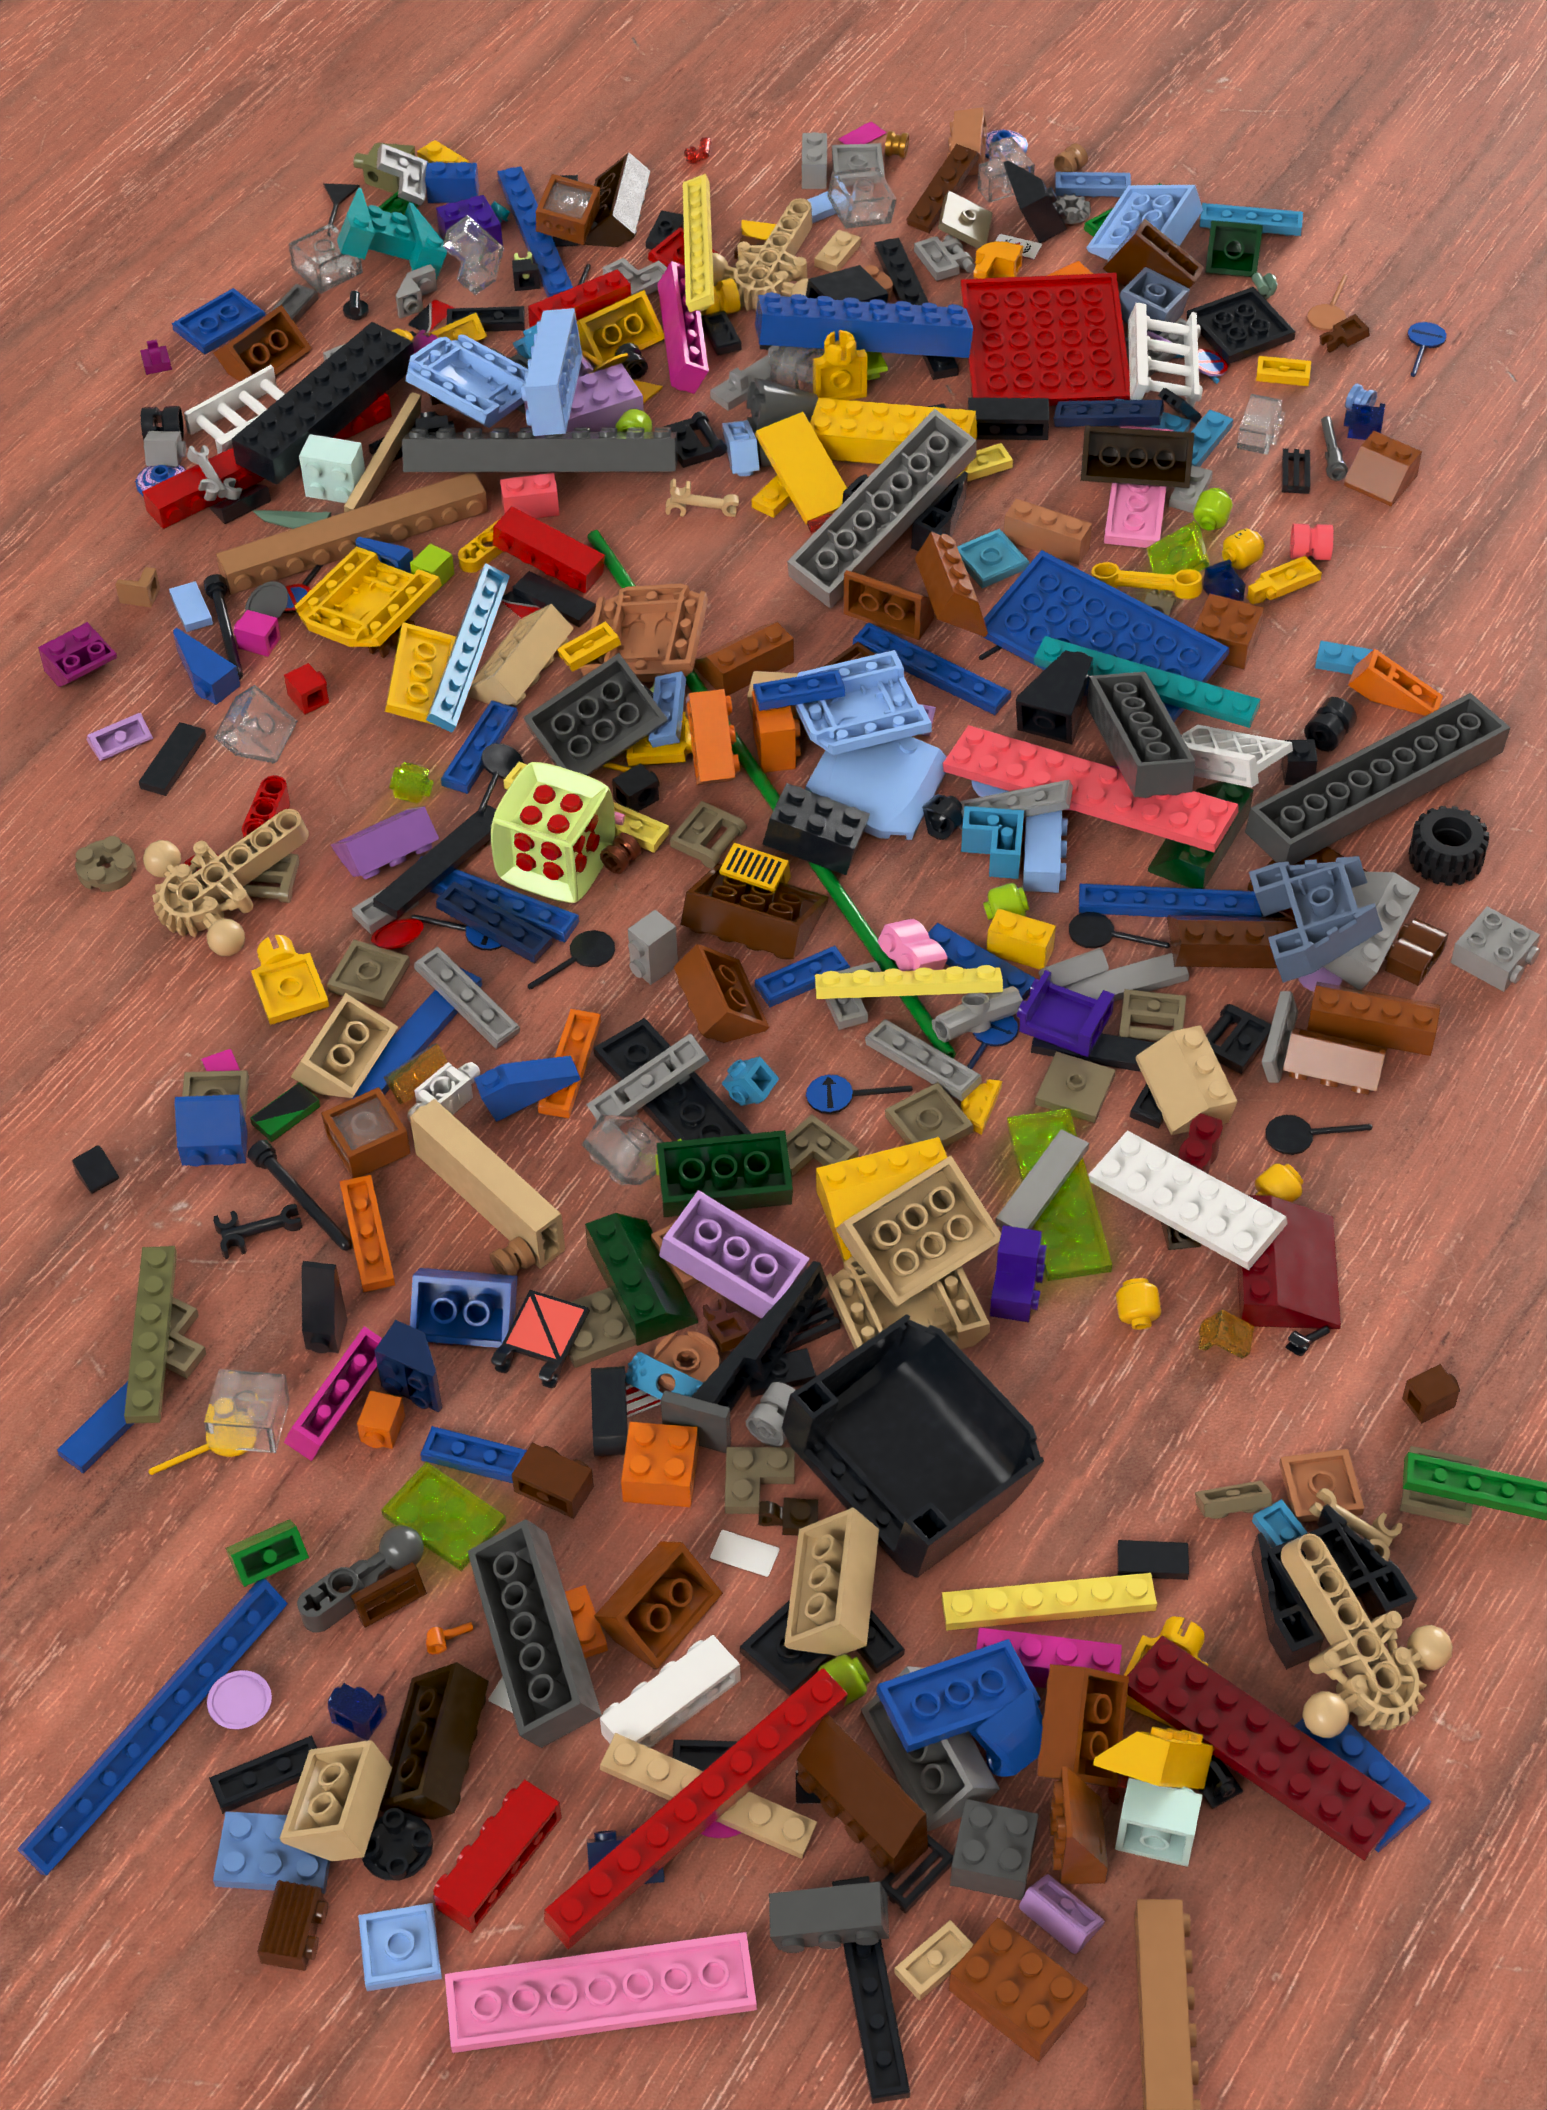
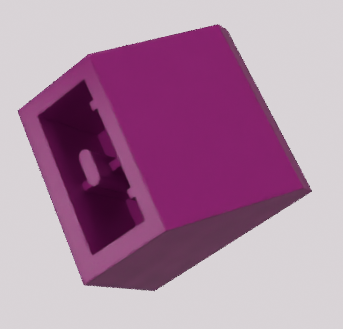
[38,622,117,687]

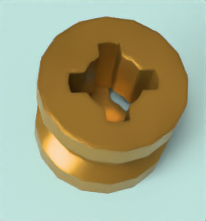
[885,131,909,159]

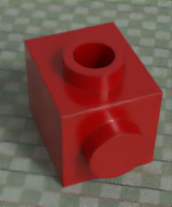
[284,663,329,715]

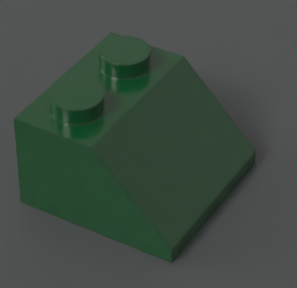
[1205,220,1263,277]

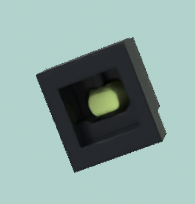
[512,252,540,291]

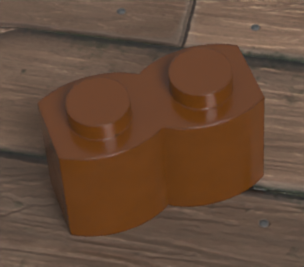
[1384,918,1449,986]

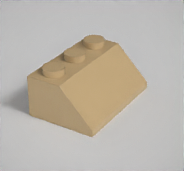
[291,993,398,1098]
[1136,1025,1238,1135]
[279,1740,392,1862]

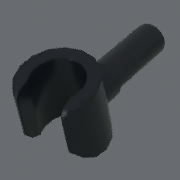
[1285,1326,1330,1356]

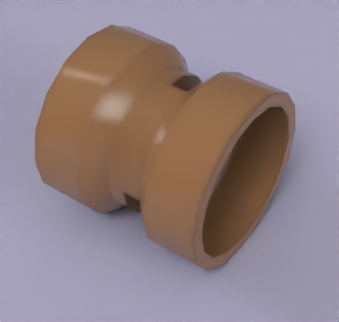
[1053,143,1088,172]
[490,1236,535,1276]

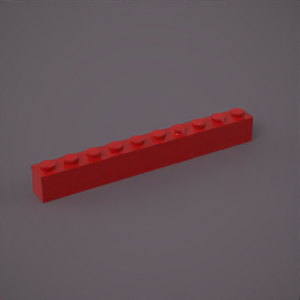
[142,393,392,529]
[544,1668,848,1950]

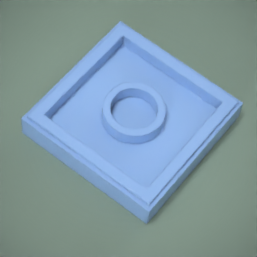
[358,1903,442,1991]

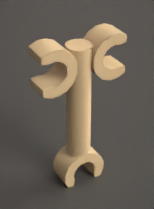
[665,479,739,517]
[1309,1488,1402,1561]

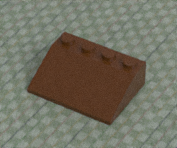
[680,864,829,959]

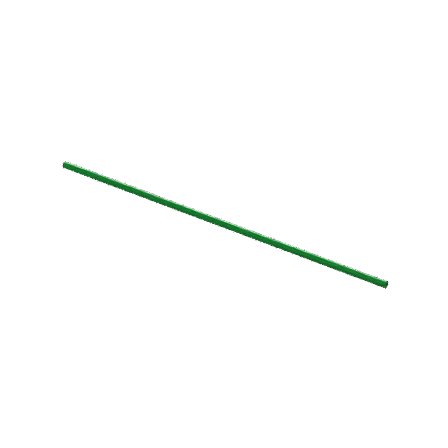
[587,530,956,1058]

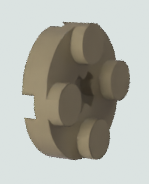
[75,836,137,892]

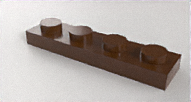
[906,144,979,233]

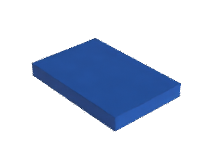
[172,288,265,355]

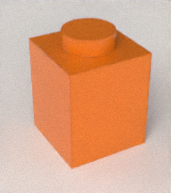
[357,1391,405,1449]

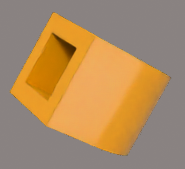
[973,241,1023,279]

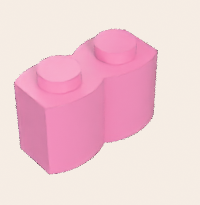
[878,919,948,971]

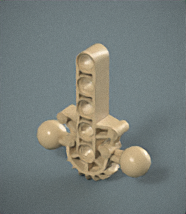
[712,198,812,311]
[143,809,309,957]
[1281,1534,1453,1738]

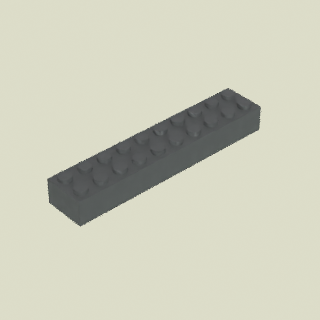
[402,427,678,472]
[1245,693,1511,865]

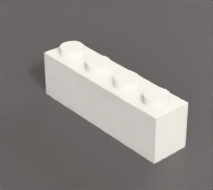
[600,1635,741,1748]

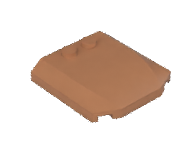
[581,583,708,682]

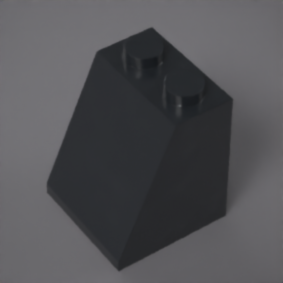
[806,265,889,303]
[1016,650,1094,745]

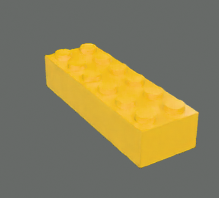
[810,398,977,471]

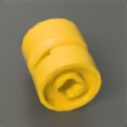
[700,278,740,316]

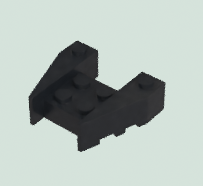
[842,471,968,552]
[1251,1504,1417,1670]

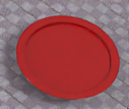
[371,918,424,949]

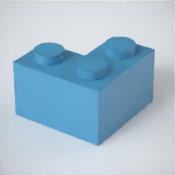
[961,806,1024,879]

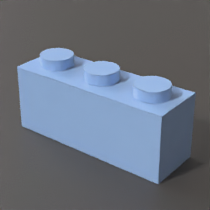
[1023,810,1068,893]

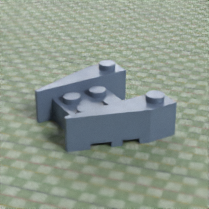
[1249,856,1383,983]

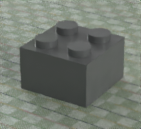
[950,1799,1039,1900]

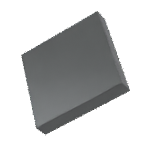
[661,1391,731,1453]

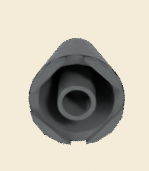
[747,378,818,433]

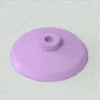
[207,1670,272,1729]

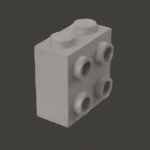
[1451,906,1540,992]

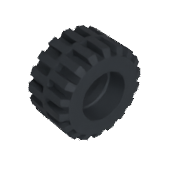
[1408,806,1489,886]

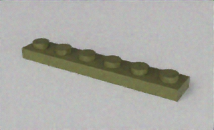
[124,1246,177,1424]

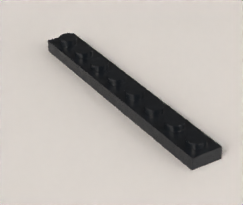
[874,238,959,380]

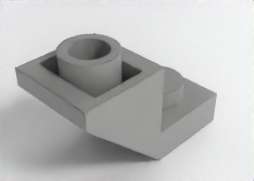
[396,264,437,319]

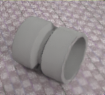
[746,1382,796,1447]

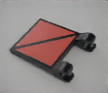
[491,1290,590,1388]

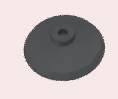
[245,581,288,619]

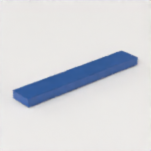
[853,622,1011,715]
[419,856,579,943]
[1079,883,1261,917]
[351,967,482,1099]

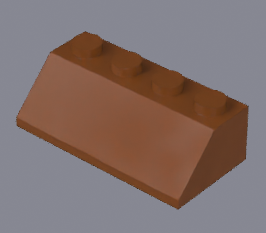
[915,532,988,637]
[1307,982,1440,1056]

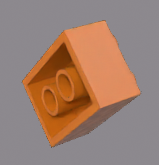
[686,689,740,785]

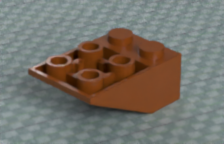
[1049,1767,1108,1884]

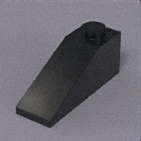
[302,1261,347,1353]

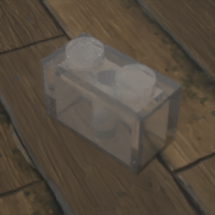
[1237,394,1286,455]

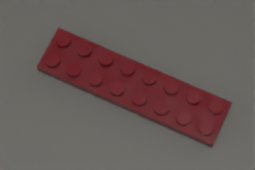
[1127,1635,1406,1861]

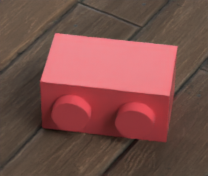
[500,473,560,519]

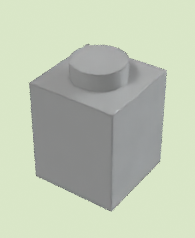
[143,431,186,467]

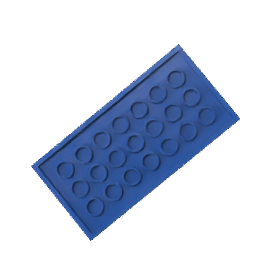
[979,550,1229,722]

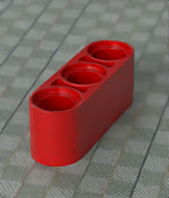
[242,775,290,847]

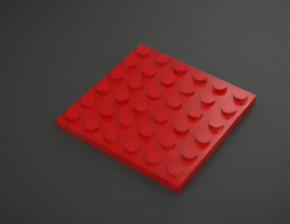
[960,273,1130,406]

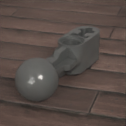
[297,1525,424,1633]

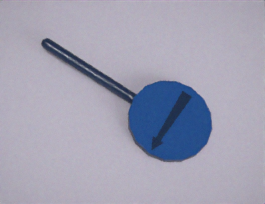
[1407,322,1446,377]
[967,1016,1018,1069]

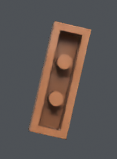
[947,107,988,176]
[1004,499,1092,565]

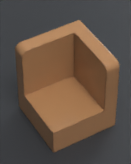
[115,567,160,608]

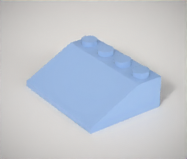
[1086,185,1203,260]

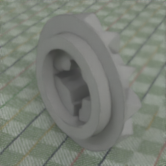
[1055,194,1091,224]

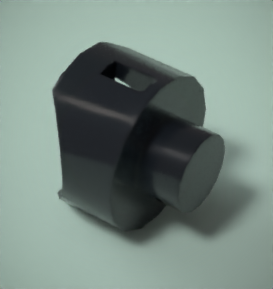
[922,794,963,840]

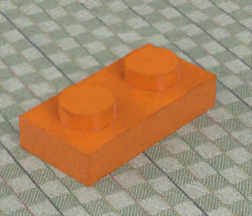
[565,1585,608,1658]

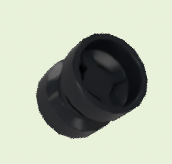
[615,343,648,380]

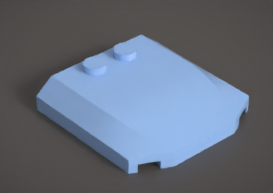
[405,334,528,428]
[794,650,932,755]
[805,736,947,840]

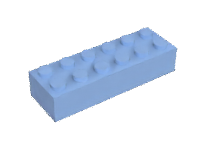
[521,308,583,436]

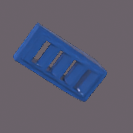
[355,537,413,573]

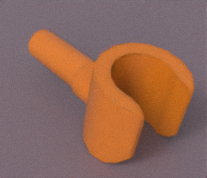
[426,1622,473,1655]

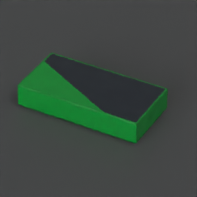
[250,1082,321,1142]

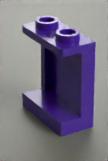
[1017,970,1115,1057]

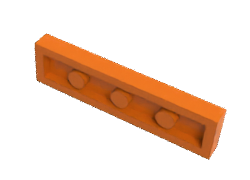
[538,1009,601,1119]
[339,1175,396,1292]

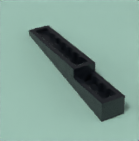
[691,1261,829,1412]

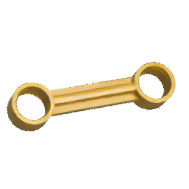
[1091,562,1202,599]

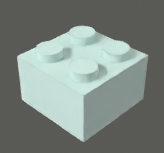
[299,434,365,503]
[1115,1778,1202,1867]

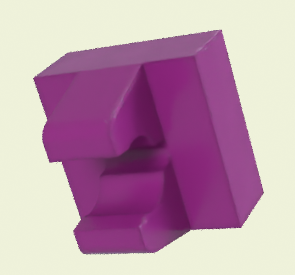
[140,339,172,375]

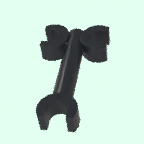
[213,1204,303,1259]

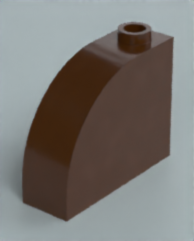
[1102,218,1204,289]

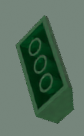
[1147,781,1254,889]
[656,1130,793,1217]
[585,1213,698,1346]

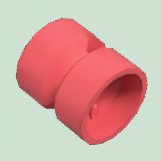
[1290,524,1333,561]

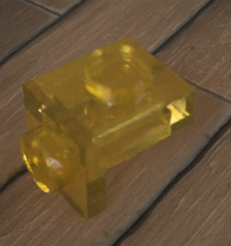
[1198,1309,1254,1359]

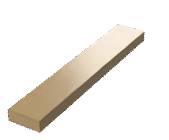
[344,392,421,512]

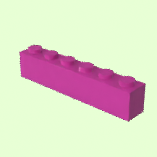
[658,261,709,394]

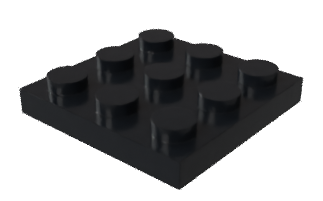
[1186,287,1296,364]

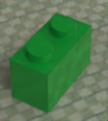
[225,1519,309,1587]

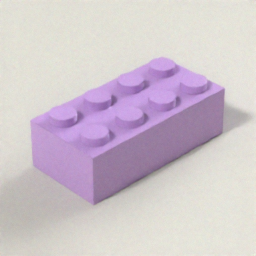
[524,364,644,432]
[659,1190,810,1319]

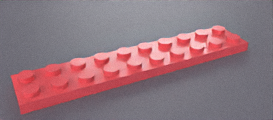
[943,725,1238,853]

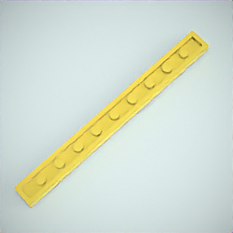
[683,174,714,313]

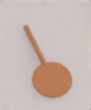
[1307,274,1348,331]

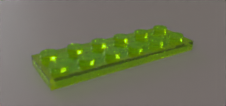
[1007,1108,1112,1281]

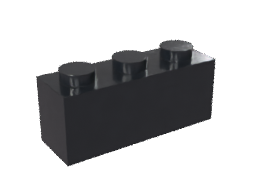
[968,398,1049,440]

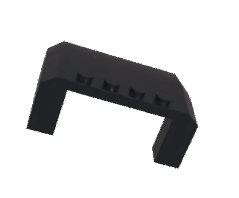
[782,1314,1044,1578]

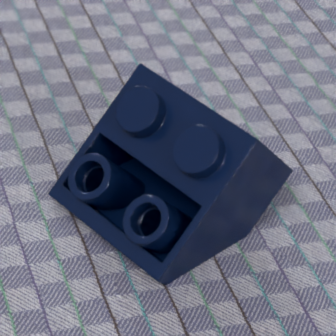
[374,1320,442,1412]

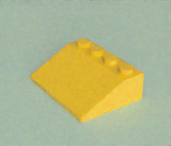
[816,1137,947,1262]

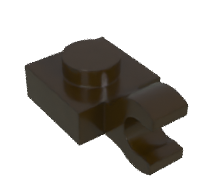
[758,1498,818,1536]

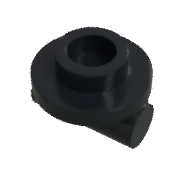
[343,290,369,320]

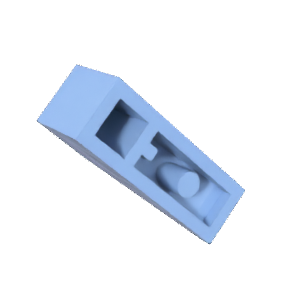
[722,420,760,476]

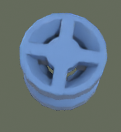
[1345,383,1377,416]

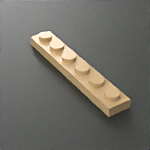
[600,1733,817,1859]

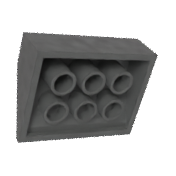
[523,653,668,776]

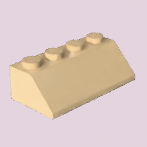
[467,603,574,706]
[784,1507,879,1656]

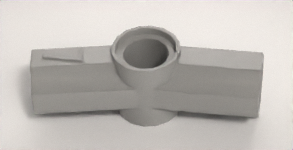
[932,986,1023,1043]

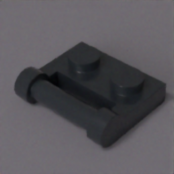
[663,411,727,468]
[1206,1004,1272,1074]

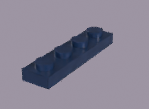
[1053,400,1164,427]
[436,882,552,964]

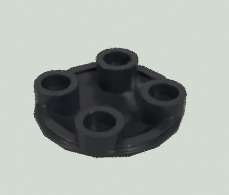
[362,1808,434,1881]

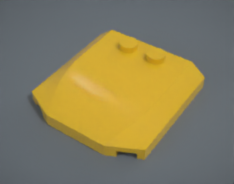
[295,546,442,647]

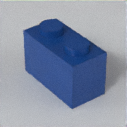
[425,162,479,203]

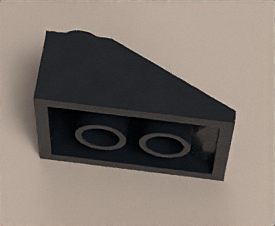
[1003,160,1067,243]

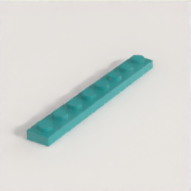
[1034,636,1260,728]

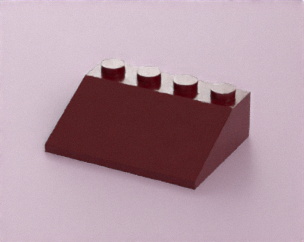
[1237,1195,1341,1329]

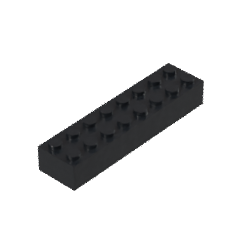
[231,322,414,485]

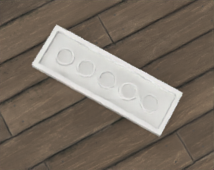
[1089,1130,1287,1270]

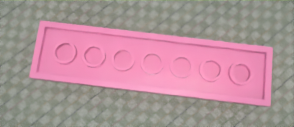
[445,1932,757,2053]

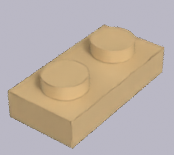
[814,230,861,272]
[894,1920,974,2001]

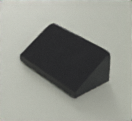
[210,484,271,524]

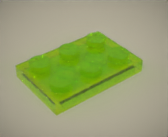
[381,1461,506,1571]

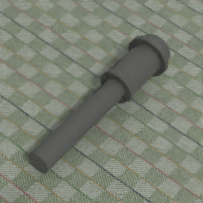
[1321,416,1348,481]

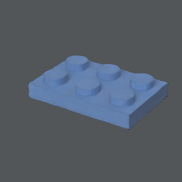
[213,1811,331,1894]

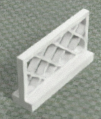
[1181,725,1293,788]

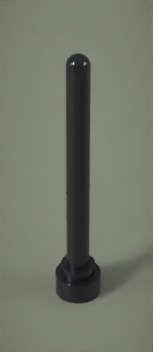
[204,574,243,680]
[247,1140,352,1251]

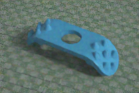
[625,1352,703,1400]

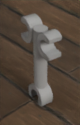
[187,445,242,501]

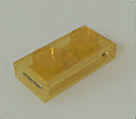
[384,1044,448,1104]

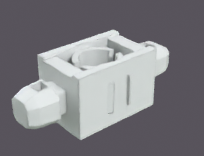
[407,1062,480,1123]

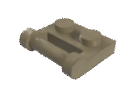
[670,801,747,869]
[241,854,300,903]
[1119,989,1186,1041]

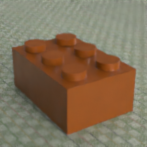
[1037,1664,1129,1788]
[949,1917,1089,2062]

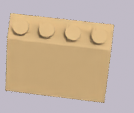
[836,1156,1001,1307]

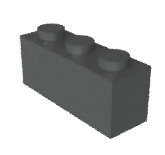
[769,1881,889,1953]

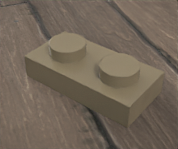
[1195,1480,1273,1519]

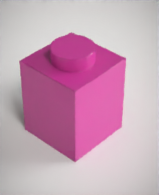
[234,610,281,657]

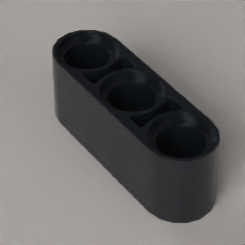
[591,1366,628,1456]

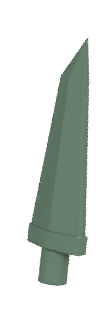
[252,510,331,529]

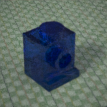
[1344,403,1385,440]
[1202,559,1246,601]
[328,1683,387,1741]

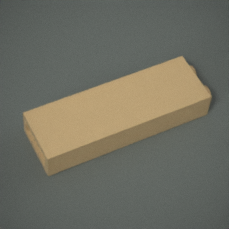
[410,1099,565,1269]

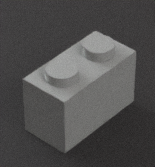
[802,132,827,189]
[628,910,678,985]

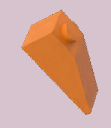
[1348,649,1443,716]

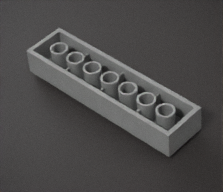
[787,408,977,609]

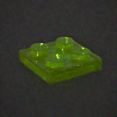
[1147,521,1210,591]

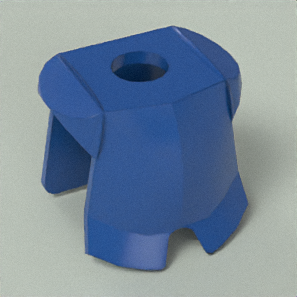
[968,1690,1043,1777]

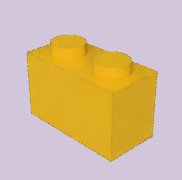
[987,909,1056,970]

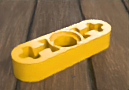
[458,519,503,573]

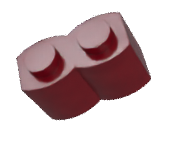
[1178,1113,1223,1174]

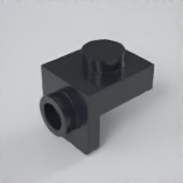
[415,411,454,429]

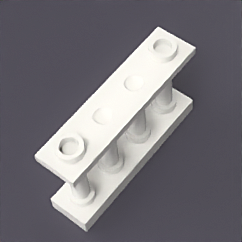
[1128,303,1203,407]
[184,365,285,454]

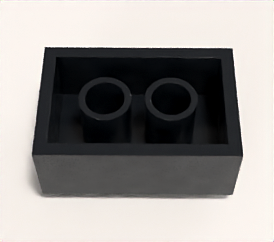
[762,783,870,875]

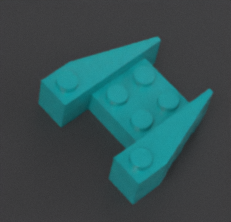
[337,188,447,279]

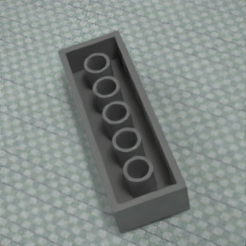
[1087,672,1196,798]
[467,1519,602,1748]

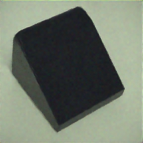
[72,1145,119,1194]

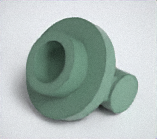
[1252,272,1277,299]

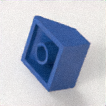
[175,1095,248,1167]

